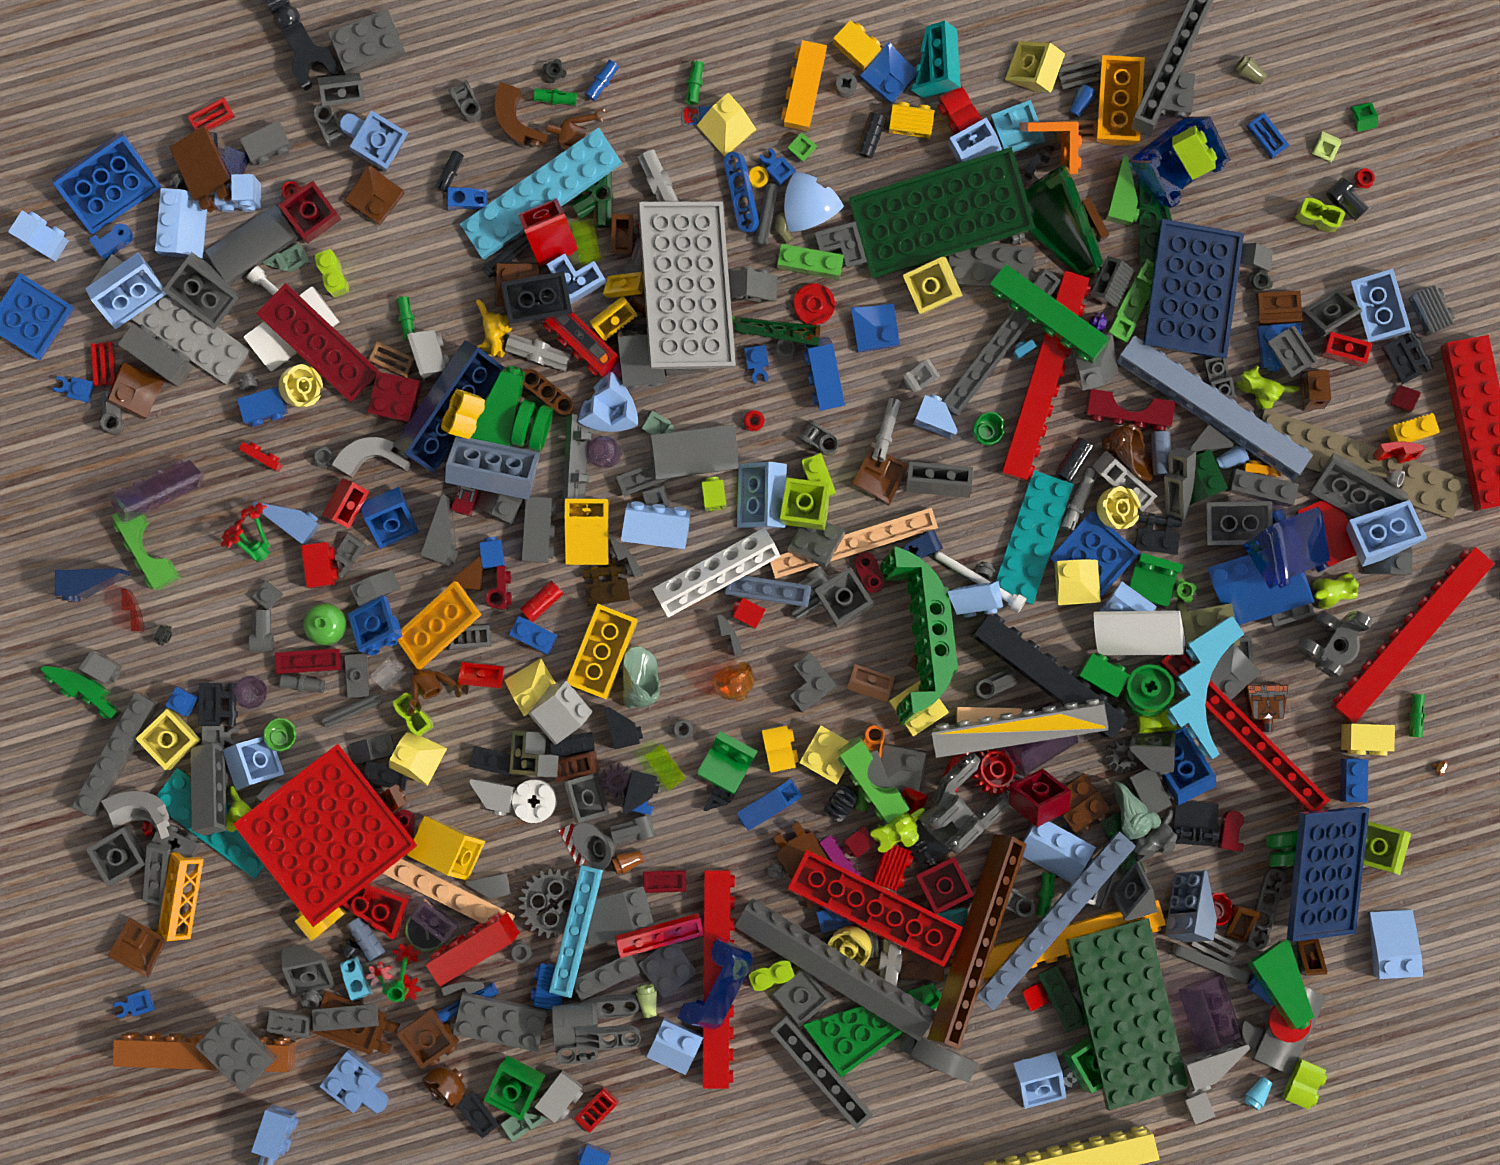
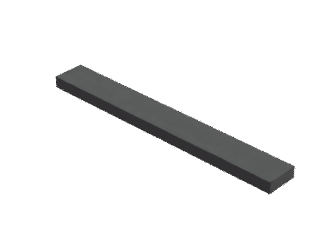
[942,268,1061,416]

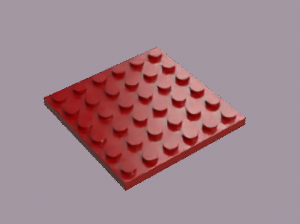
[233,744,418,927]

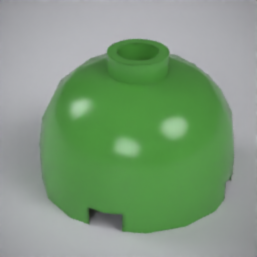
[303,603,347,645]

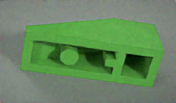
[1105,155,1140,227]

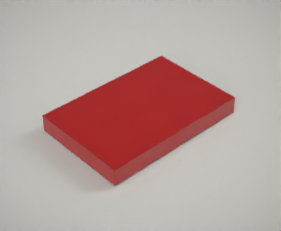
[1296,500,1357,570]

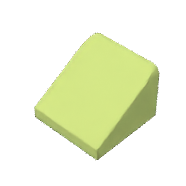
[1312,131,1341,162]

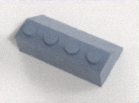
[445,436,540,500]

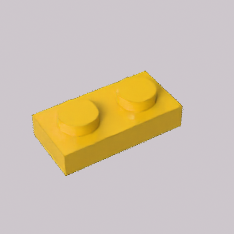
[603,271,644,298]

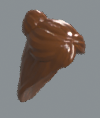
[1102,424,1153,482]

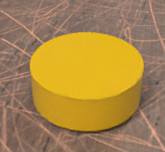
[748,166,769,189]

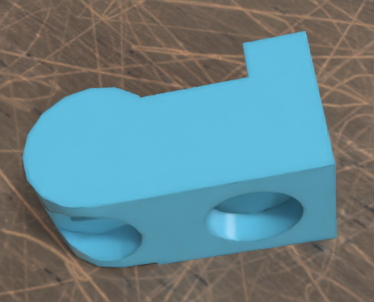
[340,957,373,1001]

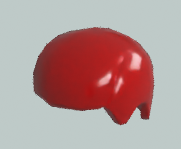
[1212,892,1233,926]

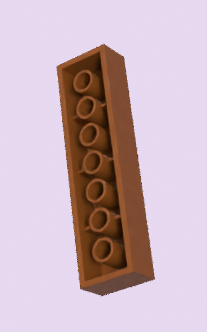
[112,1032,296,1072]

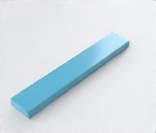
[549,865,603,998]

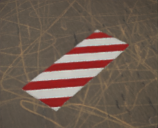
[559,824,587,867]

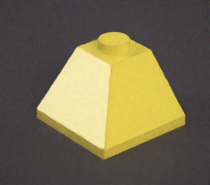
[697,93,756,157]
[1054,560,1101,605]
[504,658,556,717]
[389,730,447,786]

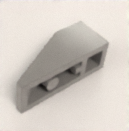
[1092,451,1157,512]

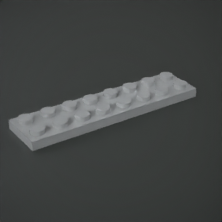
[89,255,251,385]

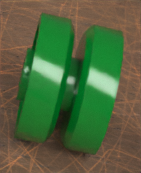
[511,400,553,453]
[1124,664,1175,718]
[1265,830,1298,867]

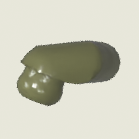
[775,212,794,244]

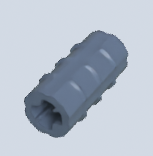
[1150,431,1171,476]
[346,917,385,962]

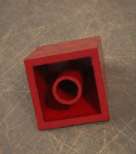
[518,198,578,266]

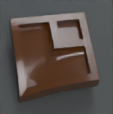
[345,164,405,226]
[495,263,539,306]
[106,362,166,420]
[852,446,909,506]
[107,918,167,977]

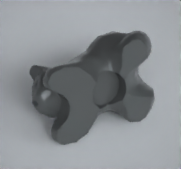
[1133,809,1177,862]

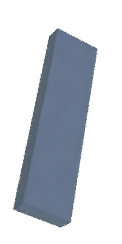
[725,576,811,607]

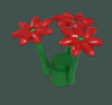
[221,503,271,562]
[365,944,422,1002]

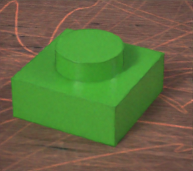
[787,132,817,163]

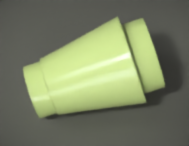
[636,984,657,1018]

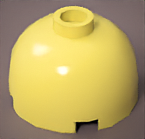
[278,364,323,407]
[1096,486,1140,529]
[828,926,872,966]

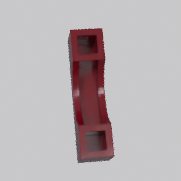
[1085,389,1175,431]

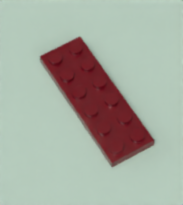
[256,283,380,402]

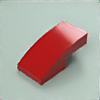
[1373,442,1425,464]

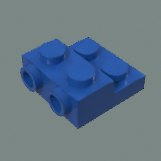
[1257,323,1302,372]
[348,595,403,656]

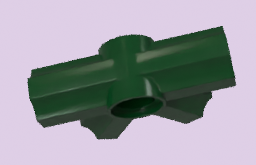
[571,172,614,228]

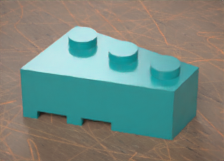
[911,20,961,98]

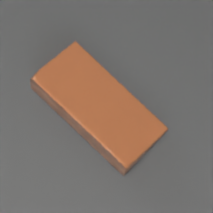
[847,664,895,702]

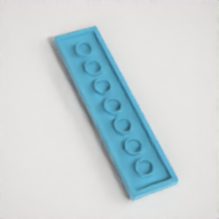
[460,128,623,260]

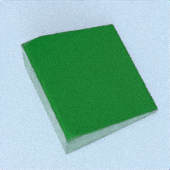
[1351,102,1379,132]

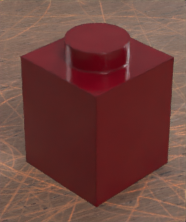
[843,825,877,858]

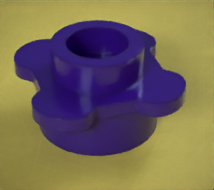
[1089,312,1107,332]

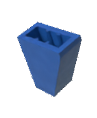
[737,778,802,831]

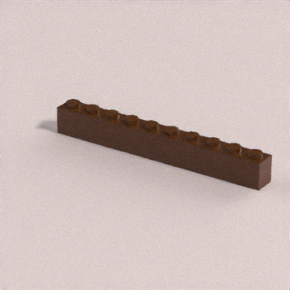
[927,834,1027,1050]

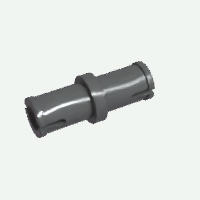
[280,674,325,693]

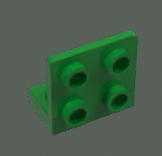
[1129,553,1183,607]
[697,731,757,794]

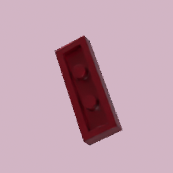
[275,649,342,674]

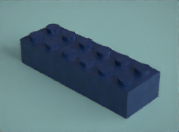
[392,340,505,473]

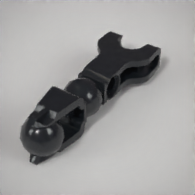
[265,0,340,91]

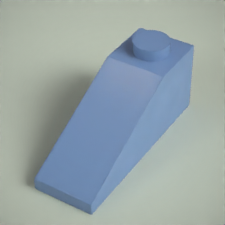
[252,502,321,545]

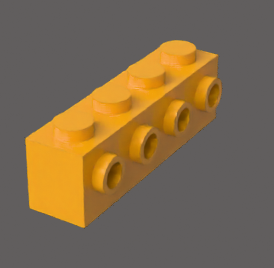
[781,40,827,132]

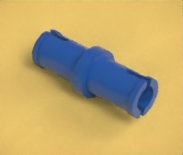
[584,60,619,102]

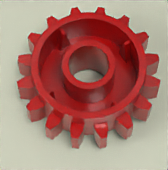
[971,748,1017,795]

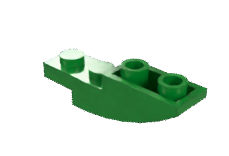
[40,666,121,719]

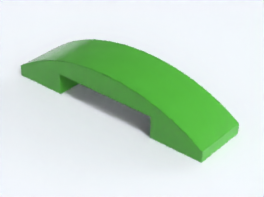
[1108,259,1154,343]

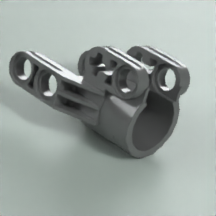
[1295,611,1373,678]
[919,752,1010,854]
[552,994,641,1064]

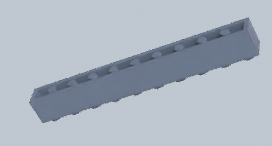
[1117,336,1313,481]
[977,832,1136,1011]

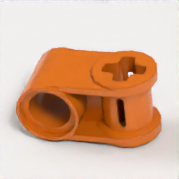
[863,725,885,758]

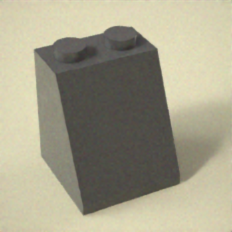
[618,324,666,389]

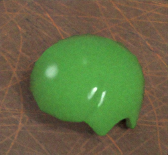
[263,718,296,752]

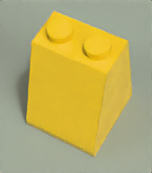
[407,816,485,881]

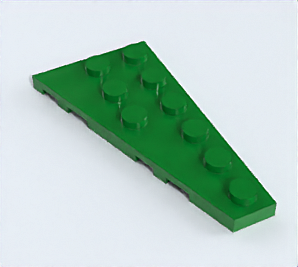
[803,983,941,1078]

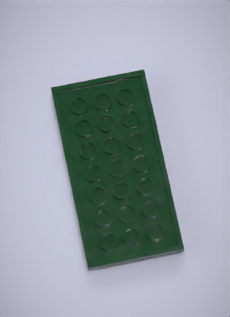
[849,147,1036,279]
[1066,918,1189,1111]

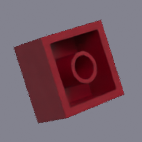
[279,180,342,244]
[368,371,422,424]
[1009,768,1071,827]
[914,855,974,914]

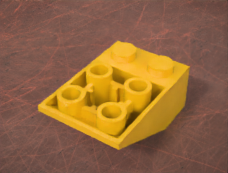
[565,499,609,565]

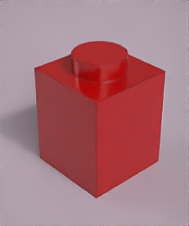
[732,598,766,629]

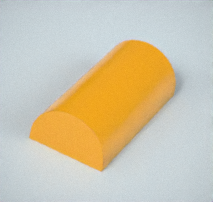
[1097,55,1145,146]

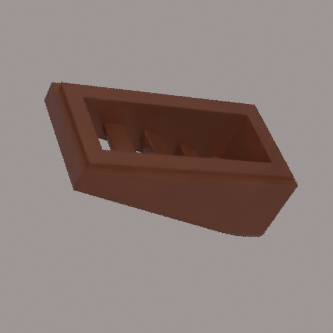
[555,751,600,783]

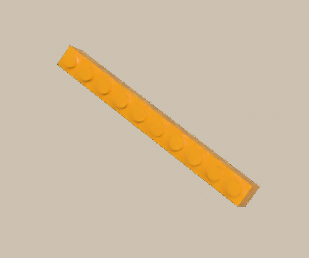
[950,899,1166,982]

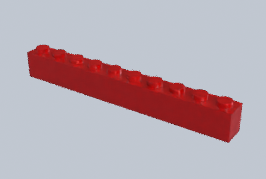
[1001,271,1091,482]
[1331,547,1495,724]
[1158,654,1330,811]
[703,870,735,1089]

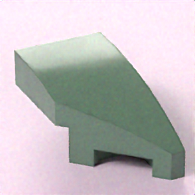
[263,243,310,272]
[640,410,674,435]
[500,1113,547,1142]

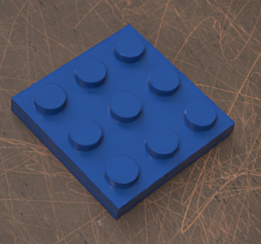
[0,273,75,361]
[1049,511,1140,598]

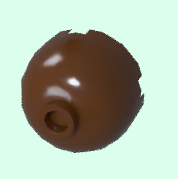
[422,1067,465,1110]

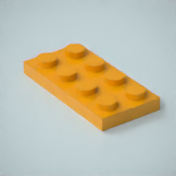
[397,581,481,669]

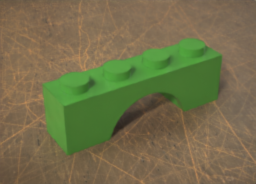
[112,503,181,591]
[838,736,910,824]

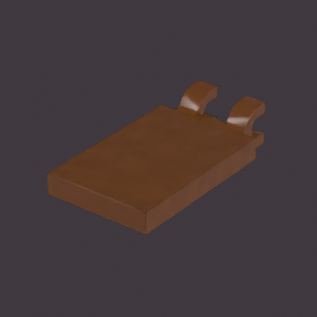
[169,126,232,213]
[773,821,830,909]
[311,991,400,1055]

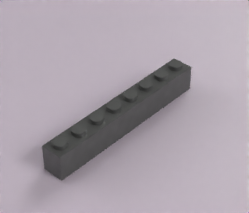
[1131,0,1214,137]

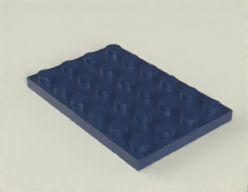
[1143,219,1244,359]
[1287,806,1370,942]

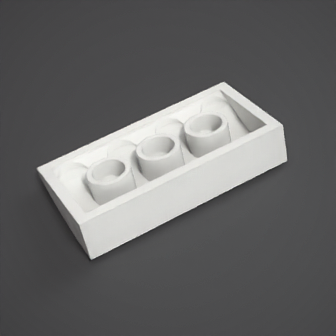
[243,287,339,372]
[1094,611,1186,655]

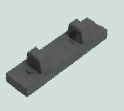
[562,414,592,499]

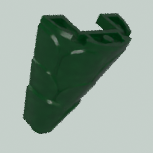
[1025,165,1103,276]

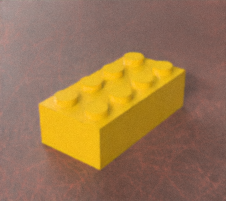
[567,604,639,700]

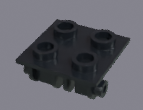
[1174,801,1219,847]
[909,821,952,870]

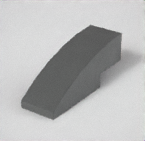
[1164,447,1196,519]

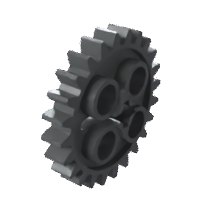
[518,868,576,939]

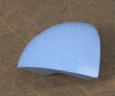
[784,172,844,232]
[578,372,638,432]

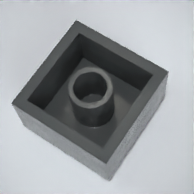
[86,827,146,887]

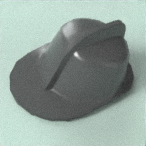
[572,822,615,870]

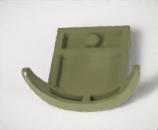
[1176,603,1240,664]

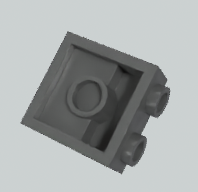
[1151,68,1196,119]

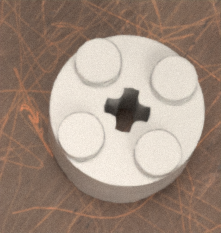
[512,779,557,823]

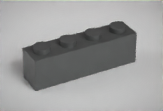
[190,743,226,836]

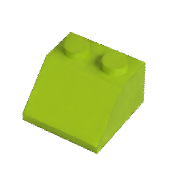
[780,478,829,530]

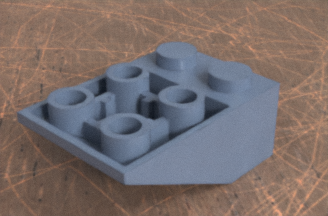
[1165,870,1217,942]

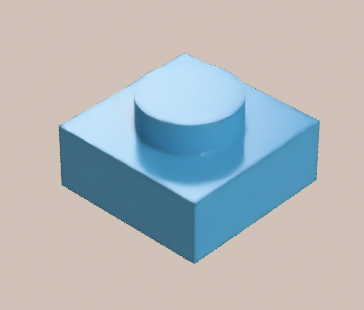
[1013,340,1037,361]

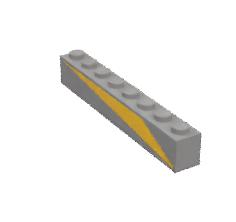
[932,699,1108,758]

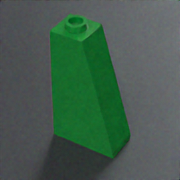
[470,366,525,446]
[1247,939,1314,1031]

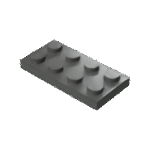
[948,244,1035,288]
[453,992,547,1052]

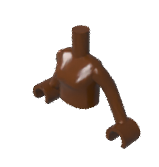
[546,108,607,151]
[407,662,469,715]

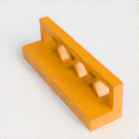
[157,852,204,941]

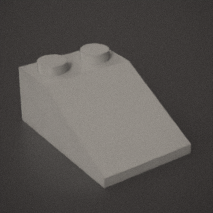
[1182,1040,1250,1092]

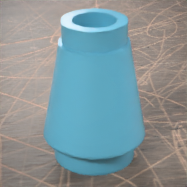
[1244,1077,1273,1111]

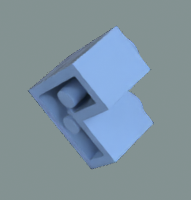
[215,174,261,212]
[8,211,69,262]
[547,254,606,304]

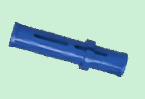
[436,982,499,1023]

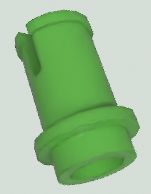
[854,785,870,812]

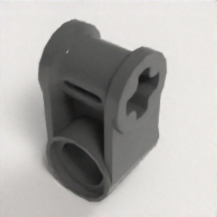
[448,80,482,123]
[314,104,348,147]
[798,419,838,456]
[1006,888,1035,917]

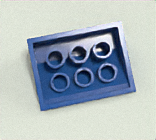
[52,131,162,234]
[1208,541,1314,625]

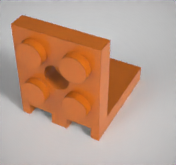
[1019,121,1082,174]

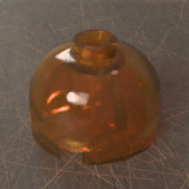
[711,662,755,702]

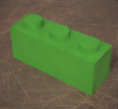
[777,244,844,280]

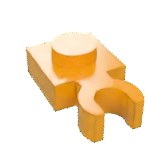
[1242,460,1281,477]

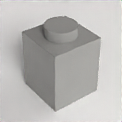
[1182,1089,1215,1125]

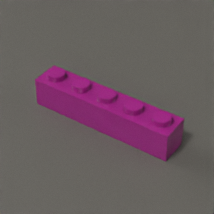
[819,835,861,876]

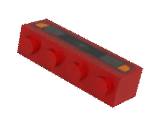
[542,313,620,378]

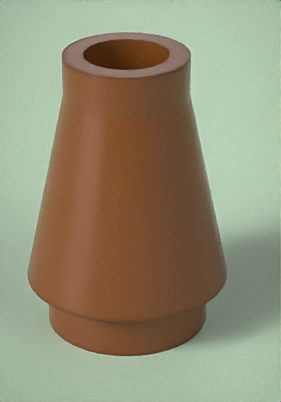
[611,850,644,875]

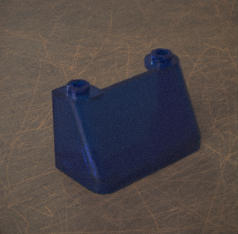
[1129,116,1231,208]
[1244,507,1331,589]
[677,935,753,1030]

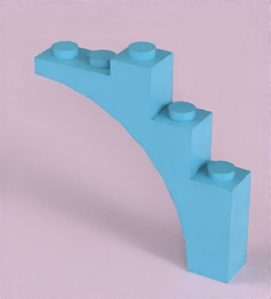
[1166,616,1244,759]

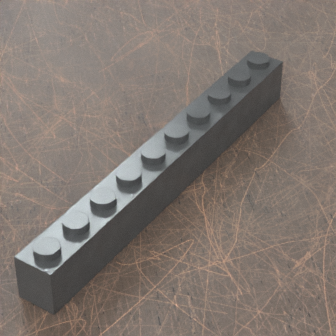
[735,898,936,1041]

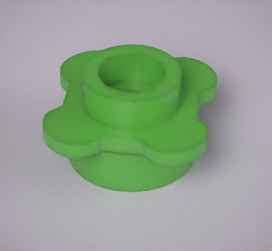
[1172,579,1197,603]

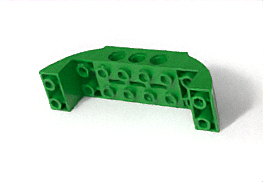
[880,547,958,725]

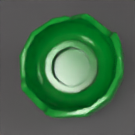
[972,411,1005,446]

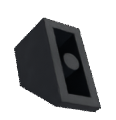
[605,707,643,750]
[621,770,660,814]

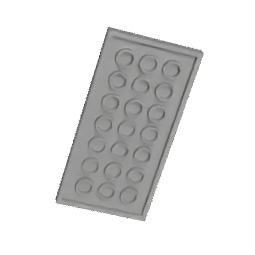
[638,202,736,369]

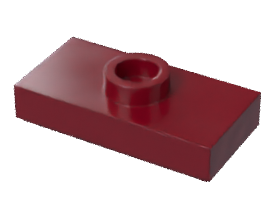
[643,870,686,893]

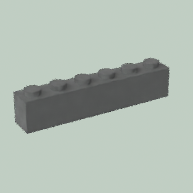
[72,693,160,817]
[770,1014,873,1130]

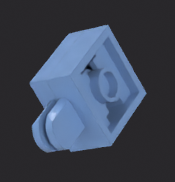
[340,110,408,172]
[320,1049,389,1113]
[251,1104,299,1165]

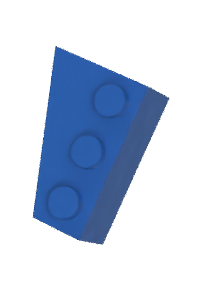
[803,337,845,411]

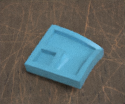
[991,100,1046,152]

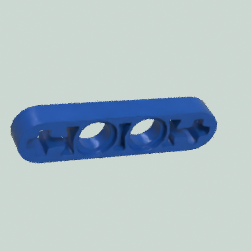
[724,152,759,233]

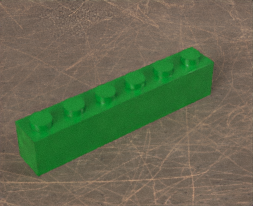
[990,264,1109,363]

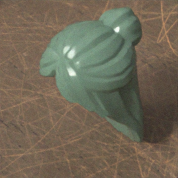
[623,646,660,708]
[1113,781,1161,840]

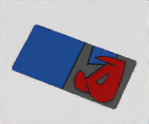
[681,106,712,125]

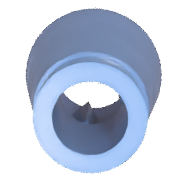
[1216,445,1250,470]

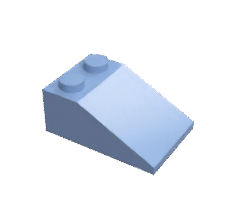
[1346,500,1427,567]
[1369,910,1423,979]

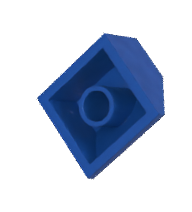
[361,487,419,548]

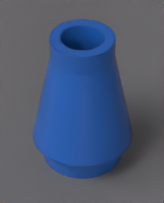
[1069,84,1097,117]

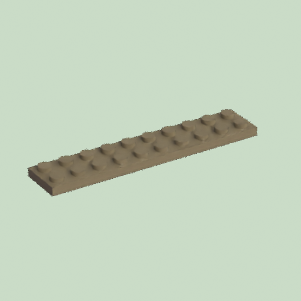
[1260,408,1467,520]

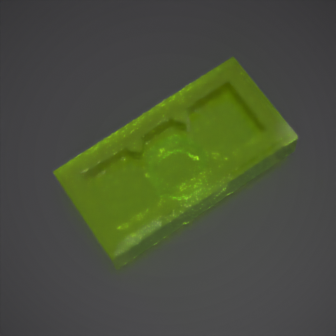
[572,219,602,265]
[645,744,687,791]

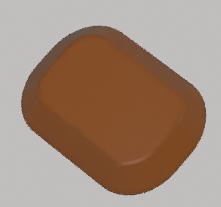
[1432,761,1449,777]

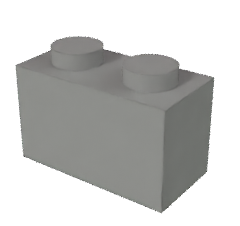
[535,1070,583,1123]

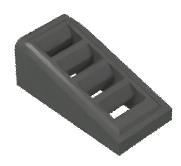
[447,625,492,650]

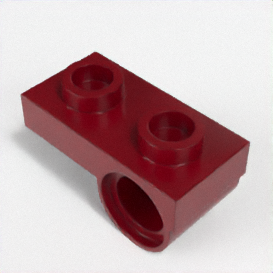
[486,566,512,610]

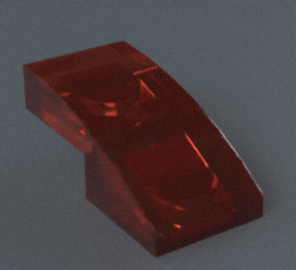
[121,589,144,632]

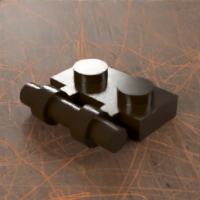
[583,563,630,607]

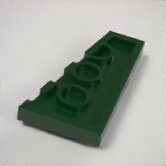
[1138,173,1172,265]
[735,317,820,346]

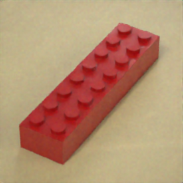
[1440,335,1500,512]
[787,850,963,968]

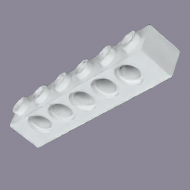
[652,527,780,617]

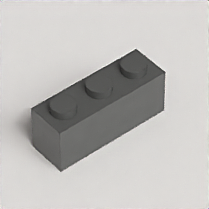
[906,461,973,498]
[1227,469,1299,507]
[522,497,557,563]
[574,955,641,1000]

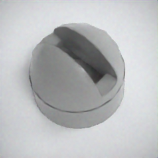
[1386,469,1405,487]

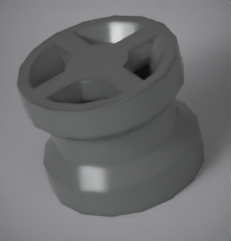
[836,73,857,98]

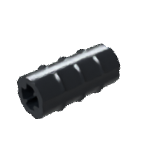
[855,112,887,159]
[1055,437,1094,483]
[550,732,595,756]

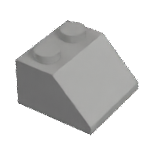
[407,330,450,381]
[528,681,592,745]
[470,779,517,816]

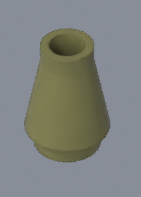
[1235,55,1267,85]

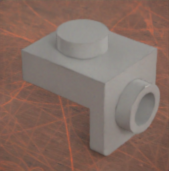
[903,359,940,393]

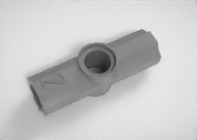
[638,149,679,202]
[505,334,571,372]
[878,939,902,987]

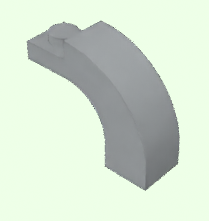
[332,437,411,478]
[101,791,170,839]

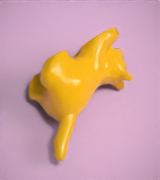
[476,300,512,358]

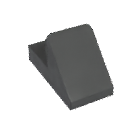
[349,733,395,765]

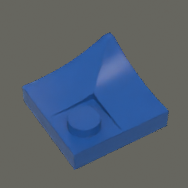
[860,42,918,105]
[851,304,900,353]

